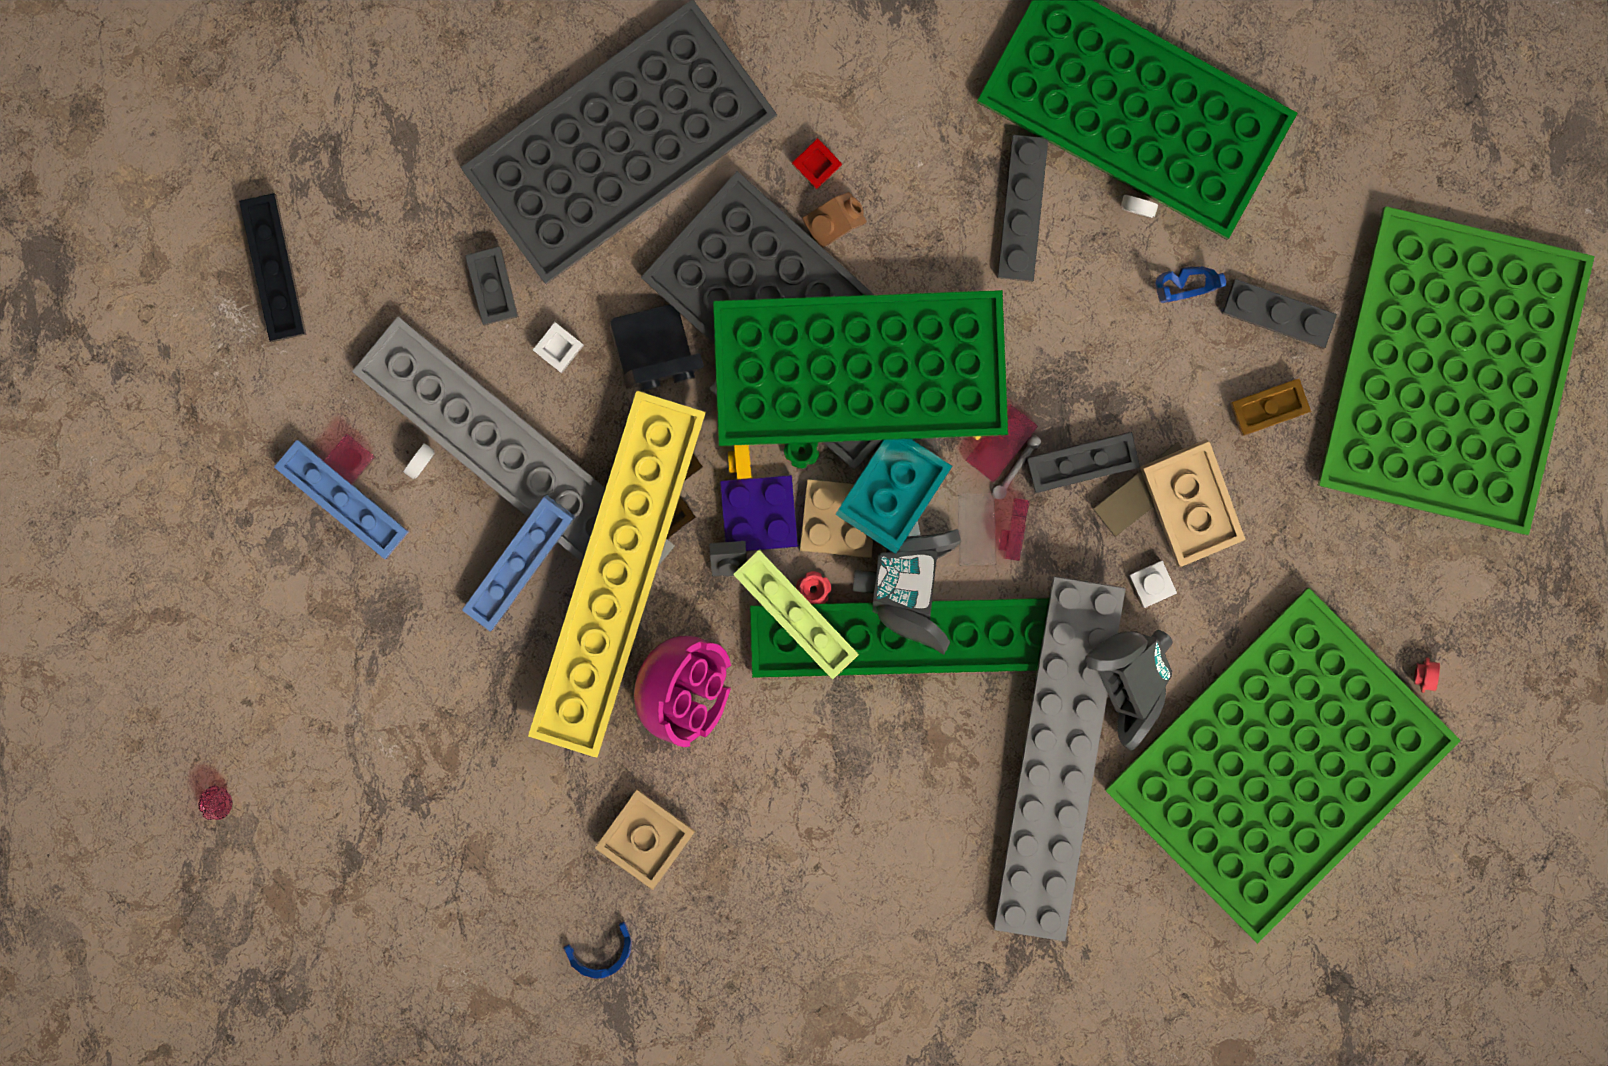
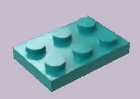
[835,439,953,554]

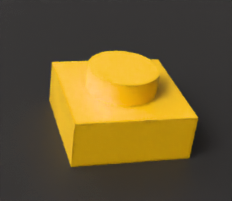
[728,445,752,480]

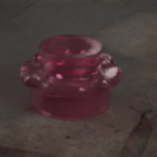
[198,785,233,820]

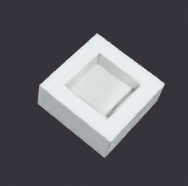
[533,322,584,373]
[1128,561,1177,608]

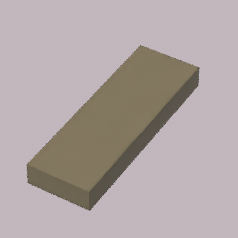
[1093,442,1183,537]

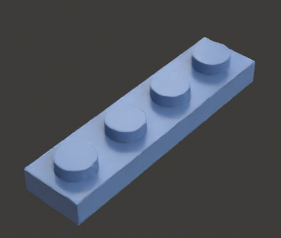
[274,440,409,559]
[462,495,576,632]

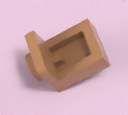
[802,192,867,248]

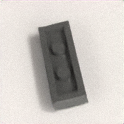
[1222,279,1337,349]
[1026,432,1140,493]

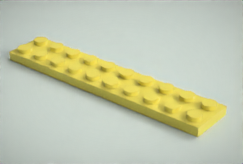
[528,390,706,758]

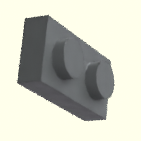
[465,246,519,326]

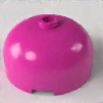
[634,636,731,747]

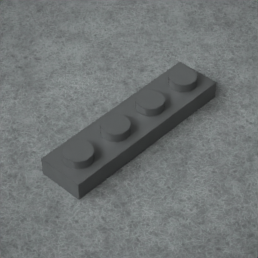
[997,135,1048,282]

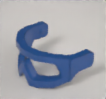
[1155,266,1226,303]
[564,921,633,979]

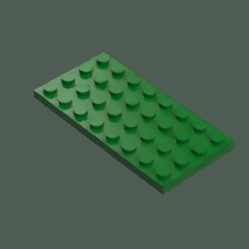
[976,0,1298,240]
[713,290,1008,446]

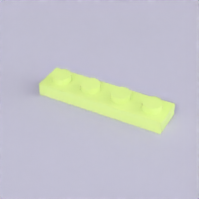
[733,550,859,680]

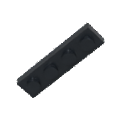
[239,193,307,342]

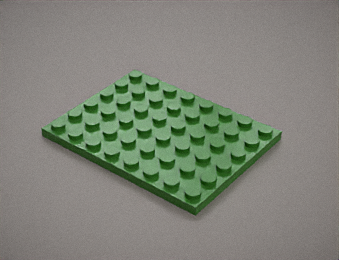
[1317,206,1595,535]
[1104,588,1461,944]

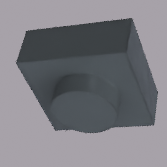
[709,541,747,577]

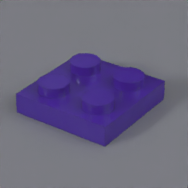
[720,475,798,551]

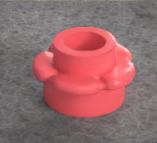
[796,571,831,604]
[1414,658,1440,693]

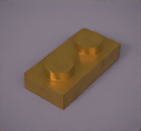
[1230,378,1311,436]

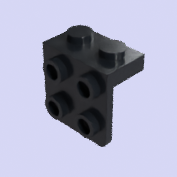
[609,305,704,392]

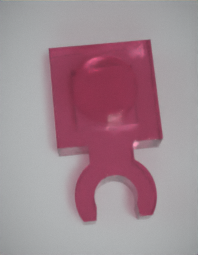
[998,498,1030,561]

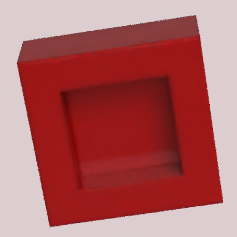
[792,138,842,190]

